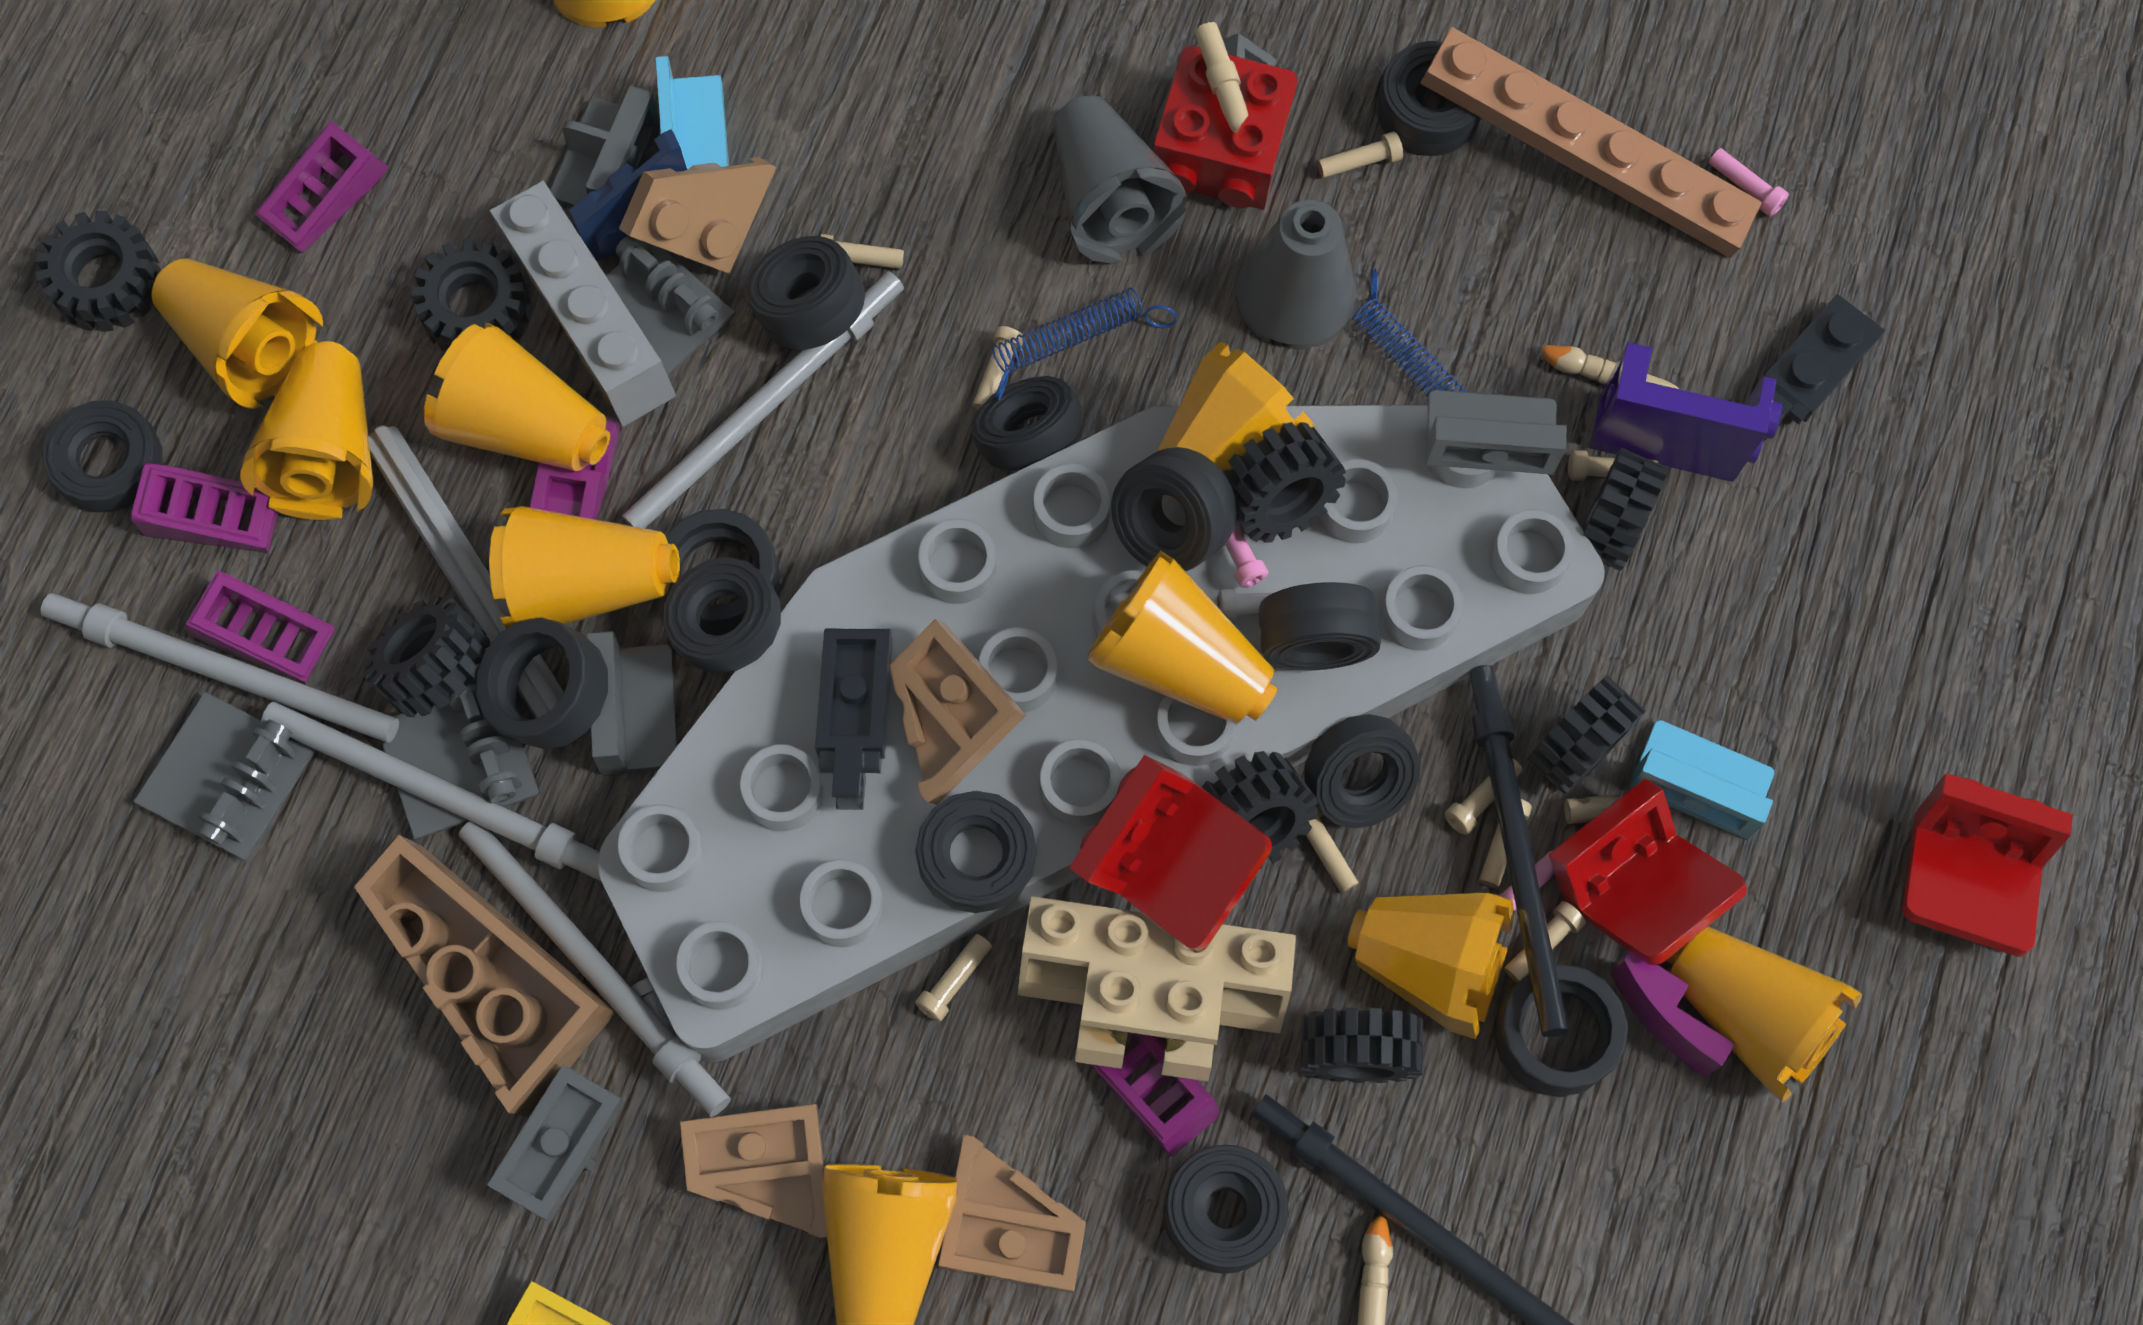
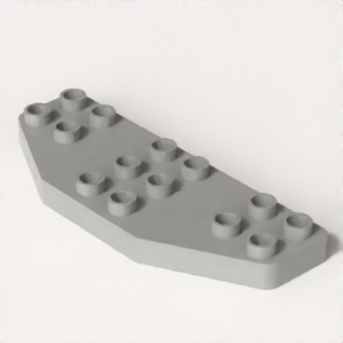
[598,405,1605,1062]

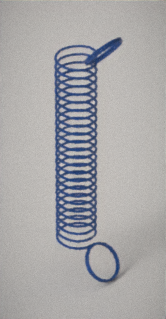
[1352,268,1467,396]
[993,288,1177,401]

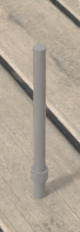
[621,271,904,529]
[41,593,399,743]
[261,702,602,882]
[459,821,731,1117]

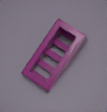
[254,120,389,253]
[131,463,278,553]
[186,570,336,685]
[1090,1032,1220,1157]

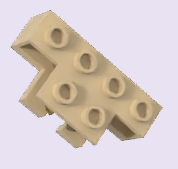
[1017,896,1296,1082]

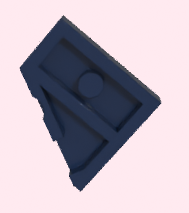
[569,129,687,261]

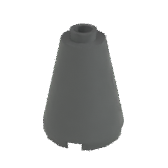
[1054,96,1187,263]
[1235,199,1356,350]

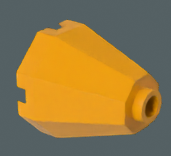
[1157,342,1314,504]
[1348,893,1514,1039]

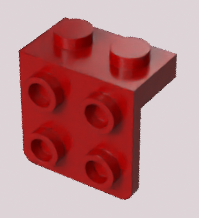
[1153,46,1298,210]
[1069,755,1272,951]
[1902,773,2073,957]
[1548,778,1747,965]

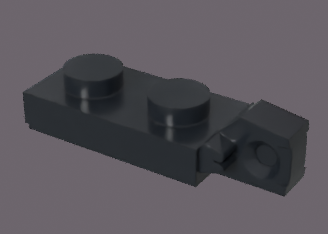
[1763,294,1886,441]
[815,628,893,810]

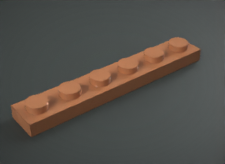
[1420,27,1762,258]

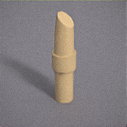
[1194,22,1248,133]

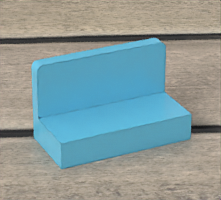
[656,56,729,169]
[1628,720,1774,840]

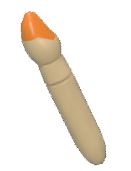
[1541,345,1679,389]
[1357,1216,1393,1325]

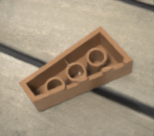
[354,835,616,1116]

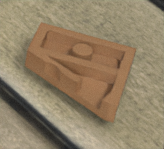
[619,157,777,274]
[889,619,1026,805]
[680,1104,827,1238]
[939,1135,1086,1294]

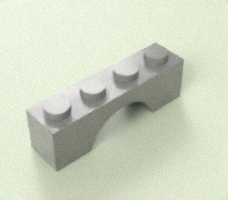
[490,180,676,427]

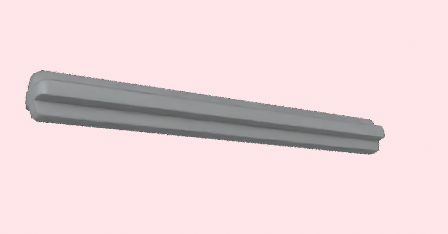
[368,425,564,719]

